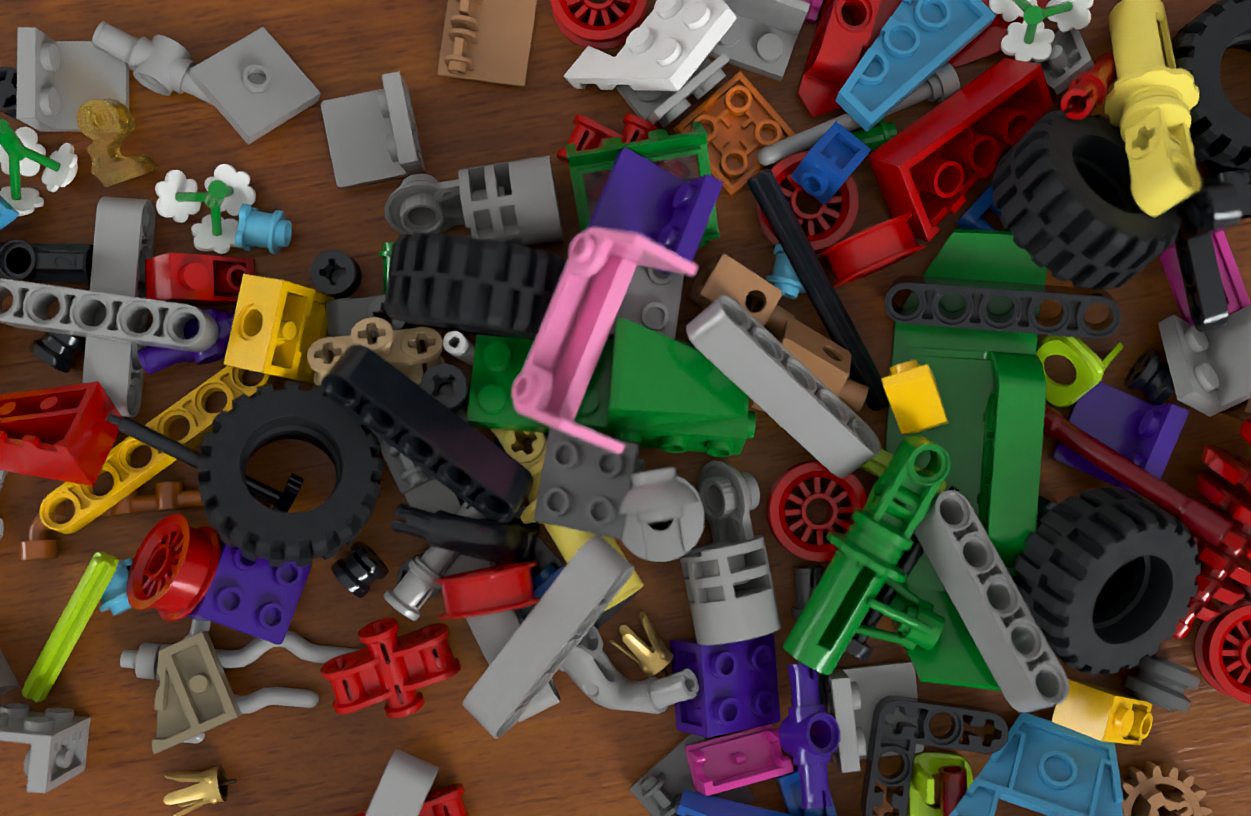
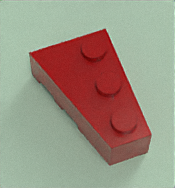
[0,381,123,487]

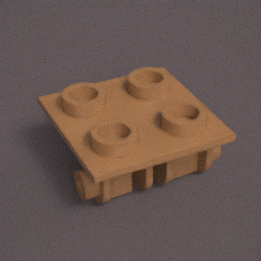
[437,0,537,88]

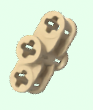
[307,317,445,397]

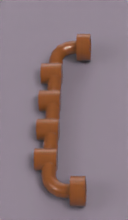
[18,481,268,561]

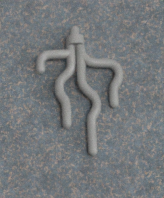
[120,619,360,744]

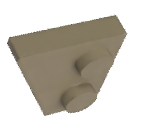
[151,630,242,754]

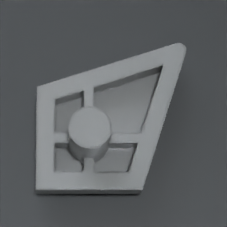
[1033,28,1094,95]

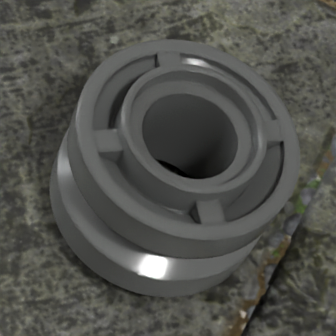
[1123,654,1201,713]

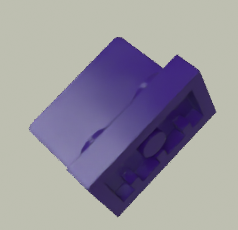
[587,148,723,274]
[1051,382,1189,495]
[186,529,312,645]
[670,633,780,738]

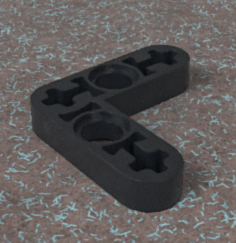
[1174,182,1241,332]
[860,696,1008,816]

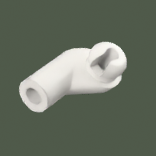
[443,331,475,366]

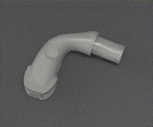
[559,625,699,714]

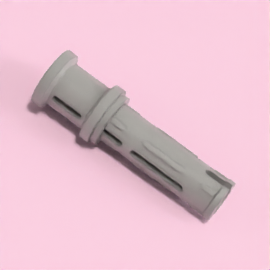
[383,502,488,621]

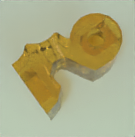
[76,98,160,188]

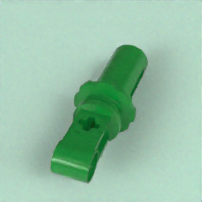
[782,435,951,675]

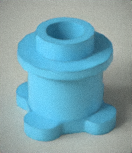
[235,203,292,255]
[765,243,819,299]
[99,558,133,616]

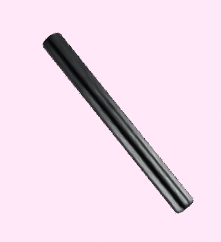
[748,169,890,411]

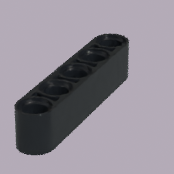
[884,275,1121,339]
[321,344,534,523]

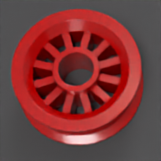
[550,0,647,50]
[756,152,859,254]
[818,213,926,288]
[766,461,868,562]
[127,514,221,622]
[433,561,542,619]
[1194,600,1251,704]

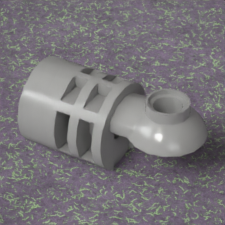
[384,155,564,247]
[679,460,782,645]
[619,467,704,562]

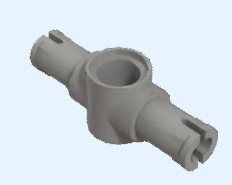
[92,21,214,106]

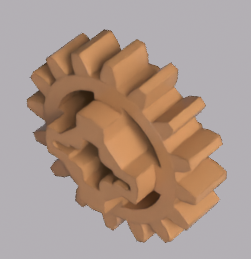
[1120,761,1212,816]

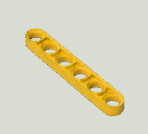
[39,365,276,534]

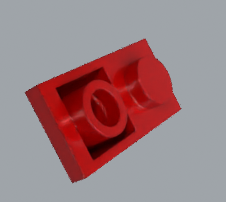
[145,252,254,306]

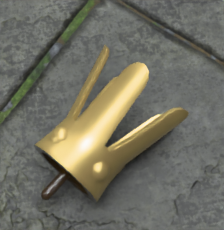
[608,611,674,678]
[163,765,237,816]

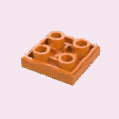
[673,71,795,198]

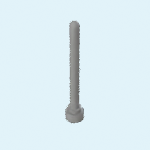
[757,62,960,166]

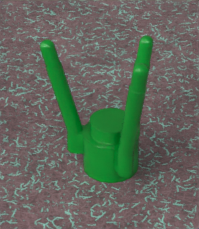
[856,577,945,651]

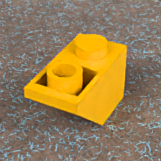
[881,360,949,436]
[1051,678,1153,746]

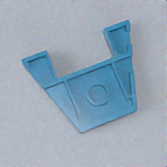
[949,712,1123,816]

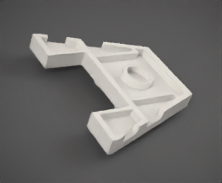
[564,0,737,91]

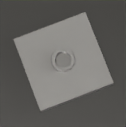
[190,27,321,145]

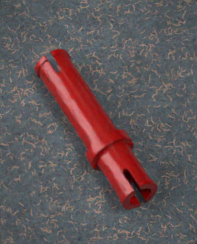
[1061,52,1117,120]

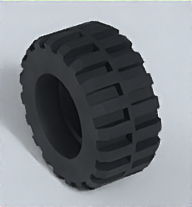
[1171,0,1251,173]
[992,109,1182,290]
[384,233,567,340]
[197,381,383,568]
[1011,487,1200,674]

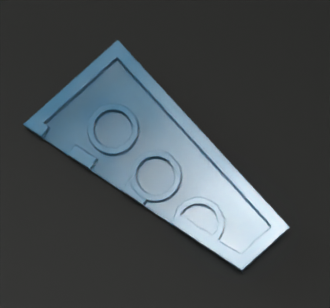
[835,0,996,132]

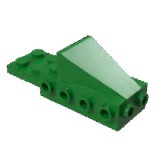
[467,318,756,457]

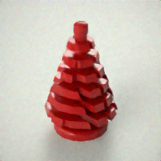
[1172,418,1251,639]

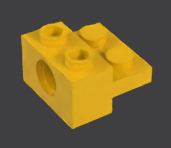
[224,274,334,384]

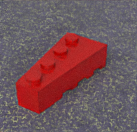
[867,58,1053,242]

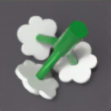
[989,0,1094,62]
[0,119,78,216]
[155,164,256,254]

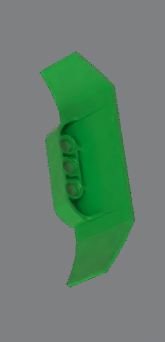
[882,229,1048,691]

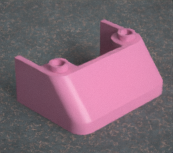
[512,227,697,454]

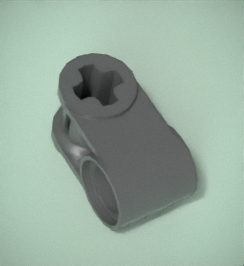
[325,295,415,342]

